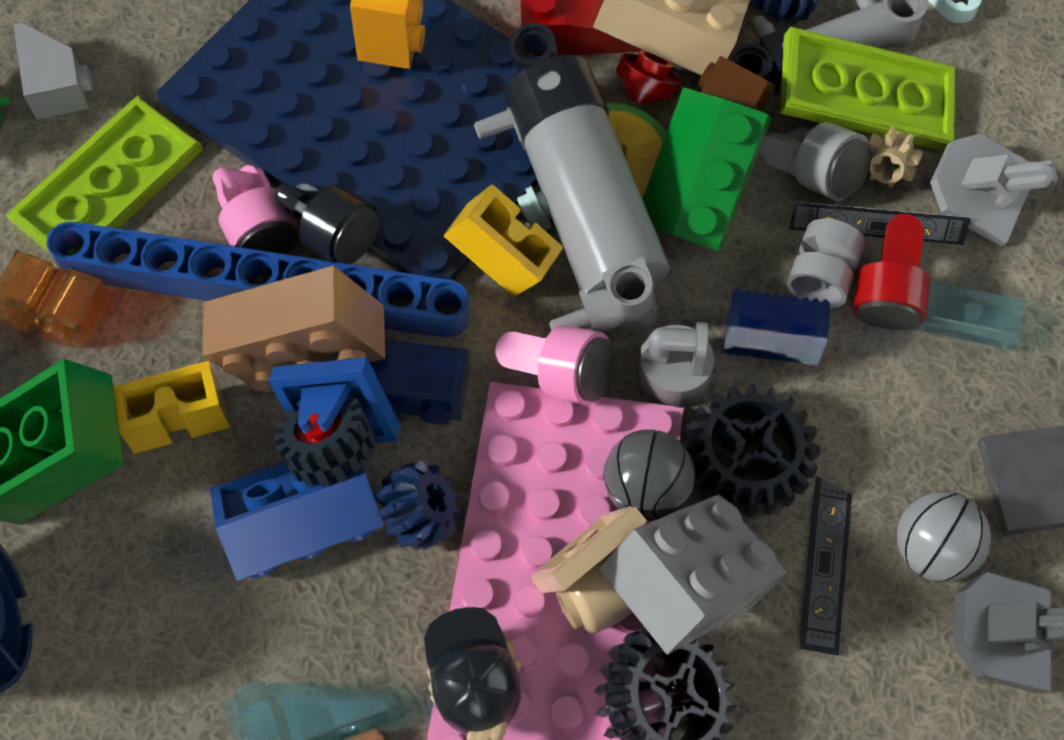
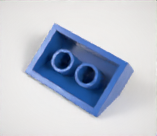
[210,460,384,581]

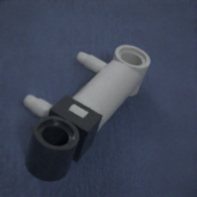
[729,0,927,96]

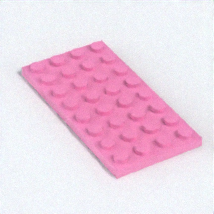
[427,382,684,740]

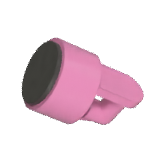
[213,165,299,254]
[495,325,615,406]

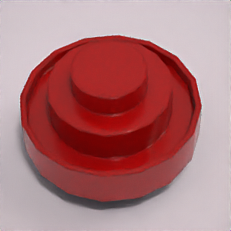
[616,50,681,105]

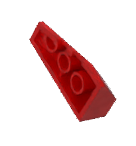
[520,0,642,56]

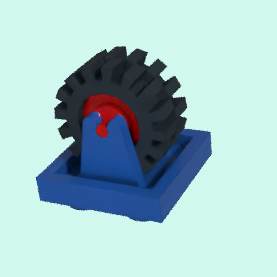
[268,357,401,487]

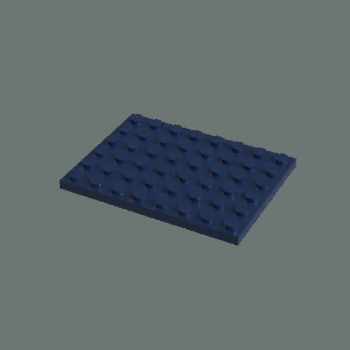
[156,0,539,281]

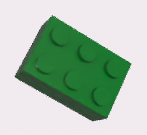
[0,359,123,525]

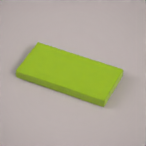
[780,27,956,151]
[6,95,203,256]

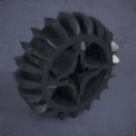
[684,382,820,517]
[593,628,738,740]

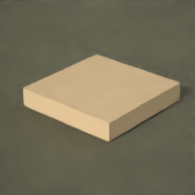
[531,506,647,593]

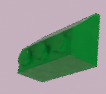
[643,88,772,252]

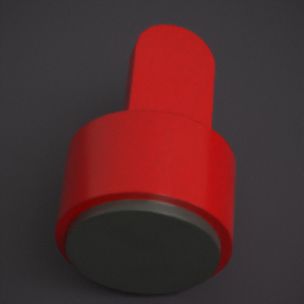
[853,214,931,330]

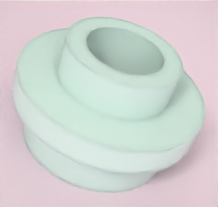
[517,186,552,230]

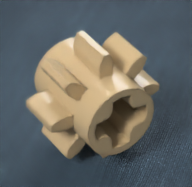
[869,127,923,188]

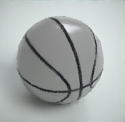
[897,491,991,583]

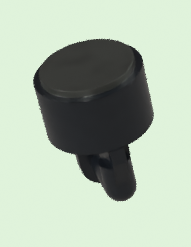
[274,183,379,264]

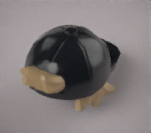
[424,607,522,740]

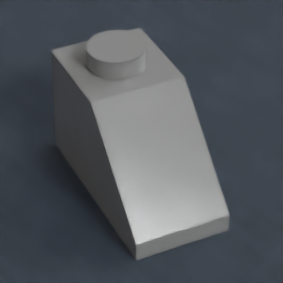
[13,23,94,120]

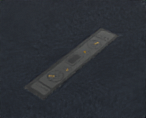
[789,202,971,245]
[799,476,852,656]

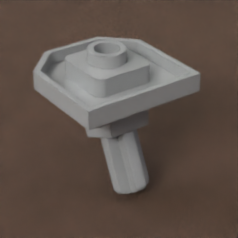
[930,133,1058,246]

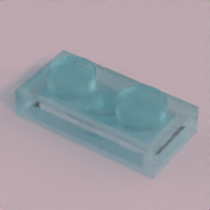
[918,281,1024,350]

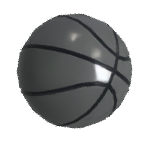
[603,429,695,521]

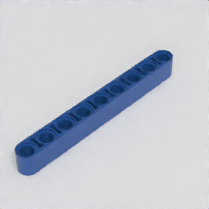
[46,222,470,337]

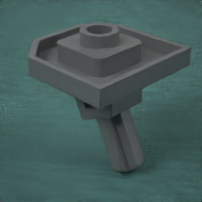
[953,572,1064,694]

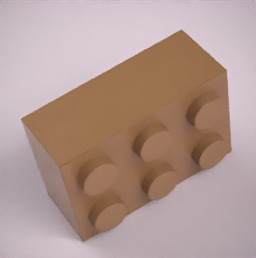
[202,265,385,392]

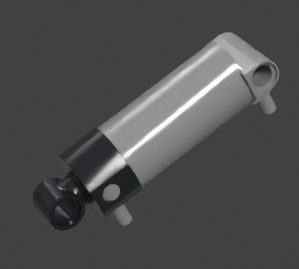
[474,23,670,333]

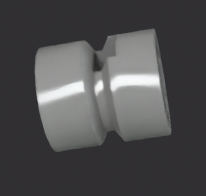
[787,218,866,308]

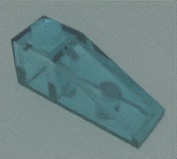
[222,681,402,740]

